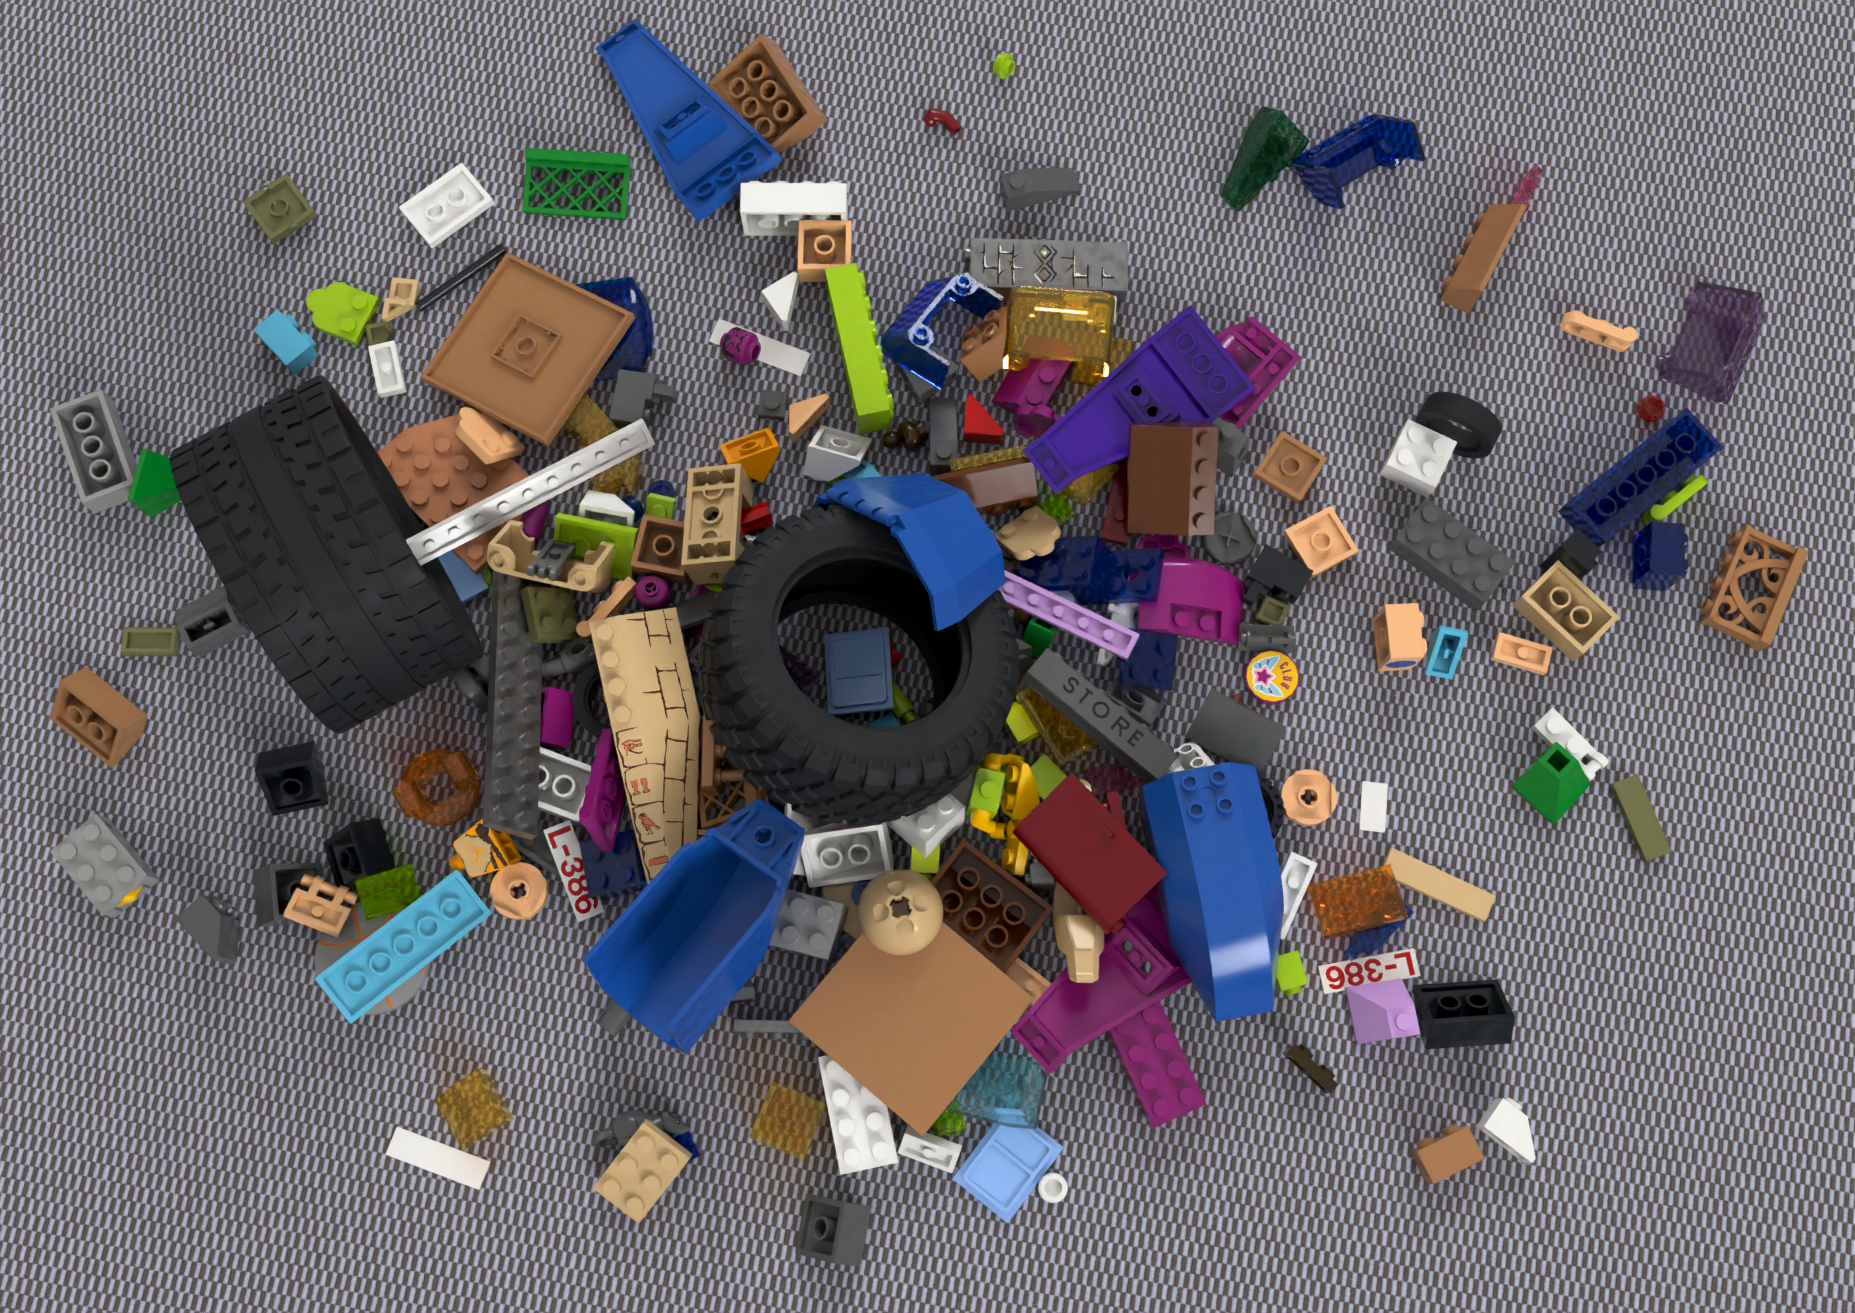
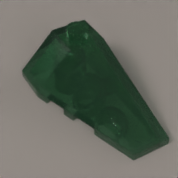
[1220,106,1310,212]

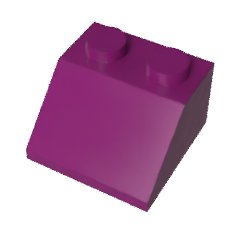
[540,686,575,750]

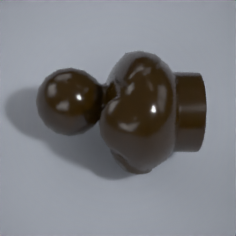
[882,420,929,453]

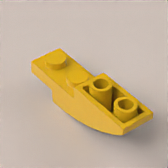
[1001,757,1040,875]

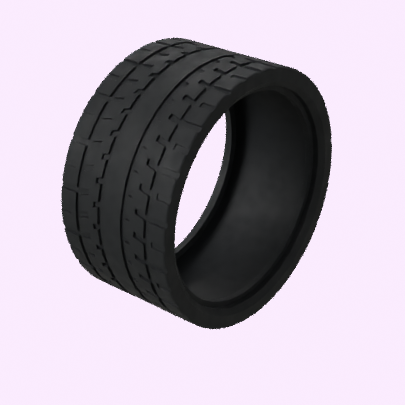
[170,375,484,734]

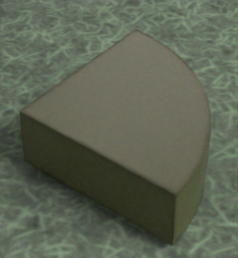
[365,320,393,346]

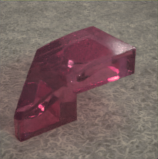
[1084,764,1145,797]

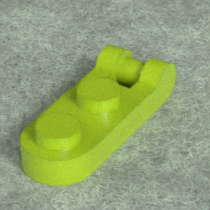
[1641,474,1709,528]

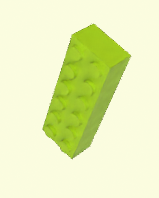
[825,263,894,435]

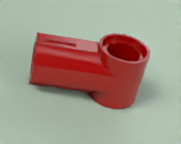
[740,502,774,541]

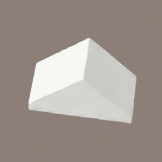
[761,272,799,331]

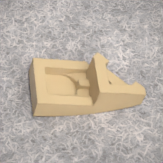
[381,277,421,322]

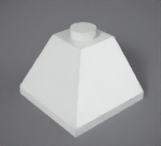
[803,425,872,482]
[579,490,635,527]

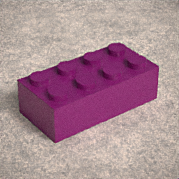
[1107,1001,1206,1128]

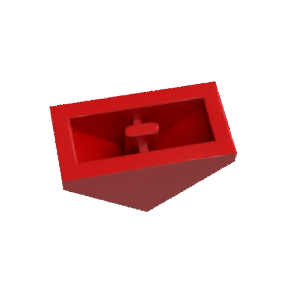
[963,394,1005,445]

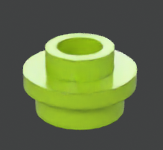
[993,53,1015,79]

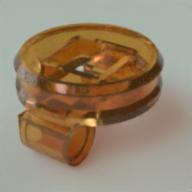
[392,749,480,826]

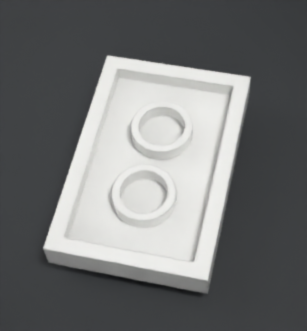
[399,163,494,249]

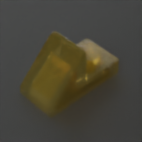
[591,454,644,501]

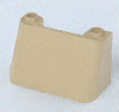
[487,520,616,594]

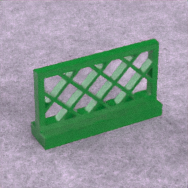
[522,148,633,220]

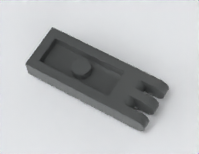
[527,539,576,581]

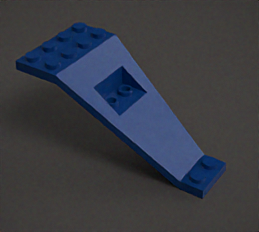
[595,18,782,222]

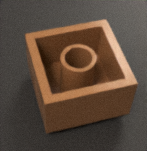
[630,514,689,585]

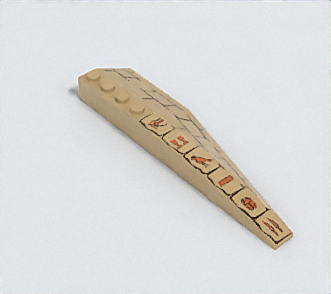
[589,607,701,884]

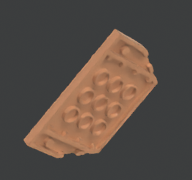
[377,414,530,575]

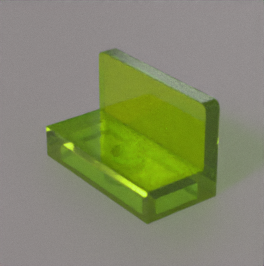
[355,864,421,921]

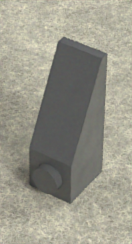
[1000,168,1081,212]
[930,398,957,476]

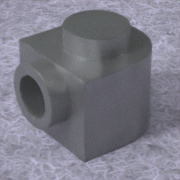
[1024,858,1055,893]

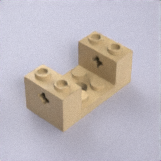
[681,463,753,585]

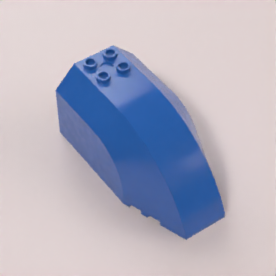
[1138,762,1284,1022]
[582,798,805,1054]

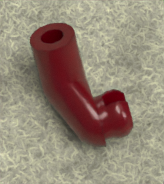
[923,108,962,135]

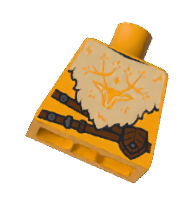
[449,819,522,878]

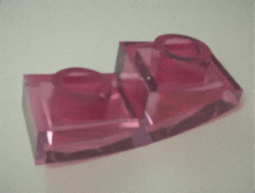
[1509,164,1543,214]

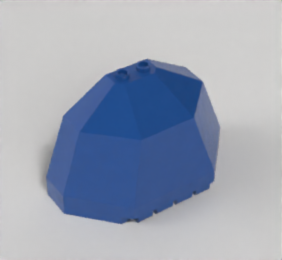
[811,473,1006,631]

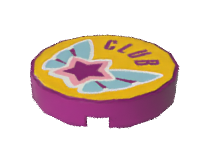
[1243,650,1300,705]

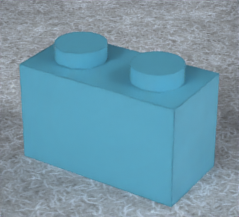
[253,309,319,376]

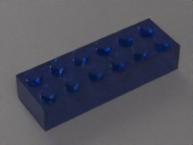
[1558,408,1724,548]

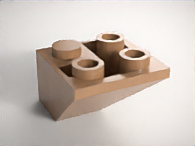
[960,306,1007,382]

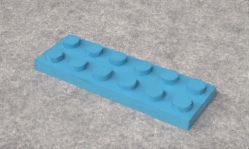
[314,869,492,1024]

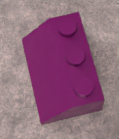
[991,336,1077,415]

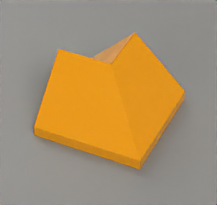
[719,427,780,483]

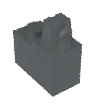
[609,369,676,429]

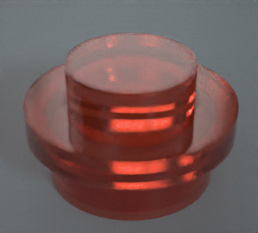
[1637,396,1665,422]

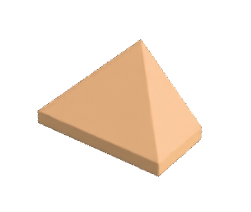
[789,393,830,443]

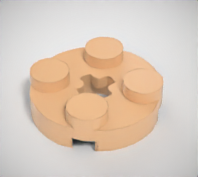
[1279,769,1337,826]
[490,862,549,920]

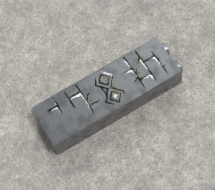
[964,238,1128,302]

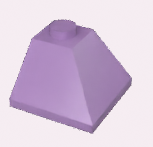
[1345,979,1420,1045]

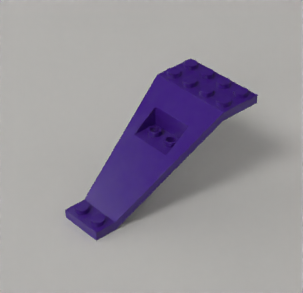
[1022,305,1257,494]

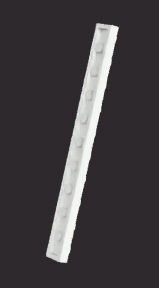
[406,418,655,565]

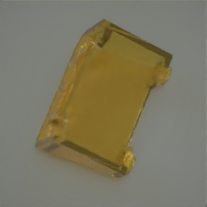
[1003,286,1116,377]

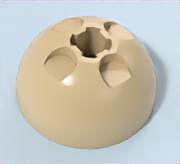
[858,869,943,955]

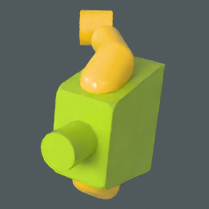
[965,753,1025,840]

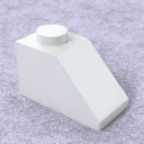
[1476,1097,1536,1163]

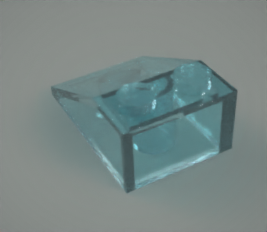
[945,1057,1048,1129]

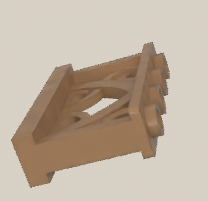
[1699,524,1809,652]

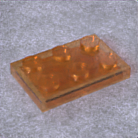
[1308,864,1408,940]

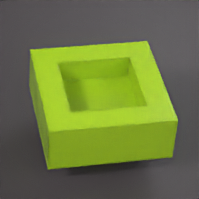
[645,493,676,520]

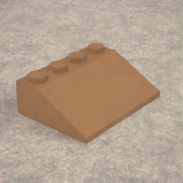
[707,34,827,154]

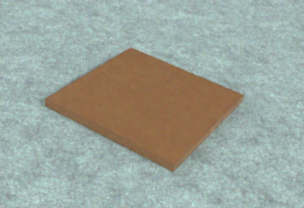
[420,252,635,447]
[789,900,1034,1137]

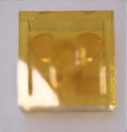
[749,1082,827,1160]

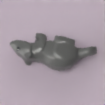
[592,1110,690,1146]

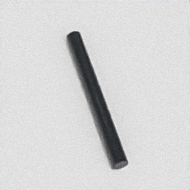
[415,243,507,312]

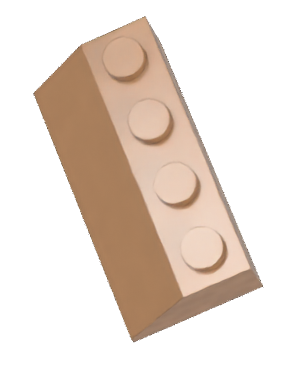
[1440,204,1527,313]

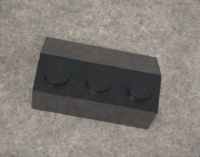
[1413,979,1515,1049]

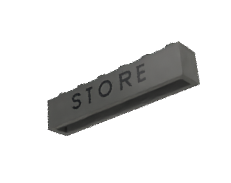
[1021,648,1178,784]

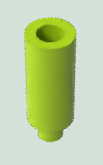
[892,678,917,724]

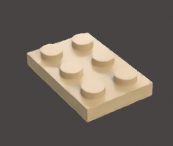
[593,1119,692,1223]

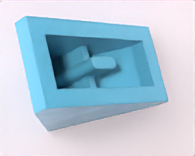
[1425,625,1468,680]

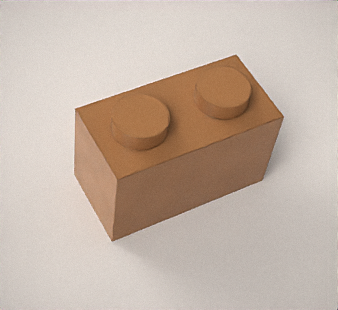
[1410,1123,1485,1184]

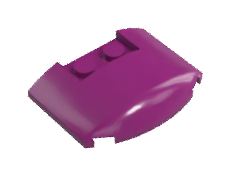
[1216,316,1301,430]
[1137,557,1243,645]

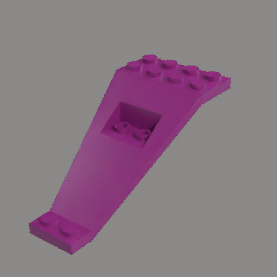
[1010,887,1192,1074]

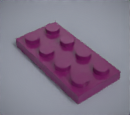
[579,728,626,853]

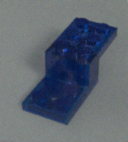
[1017,535,1165,605]

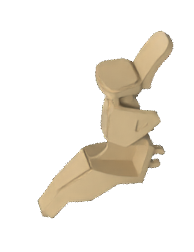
[1053,779,1104,983]

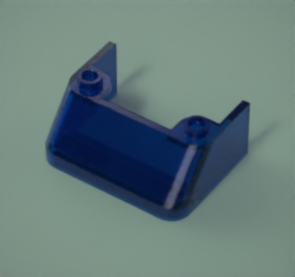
[1292,114,1426,209]
[880,274,1004,390]

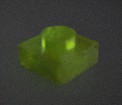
[1038,492,1075,525]
[933,1101,966,1138]

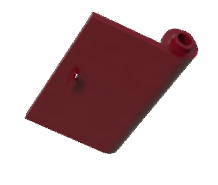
[1013,772,1168,935]

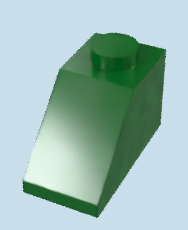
[1022,616,1059,658]

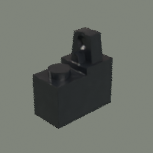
[1242,544,1313,607]

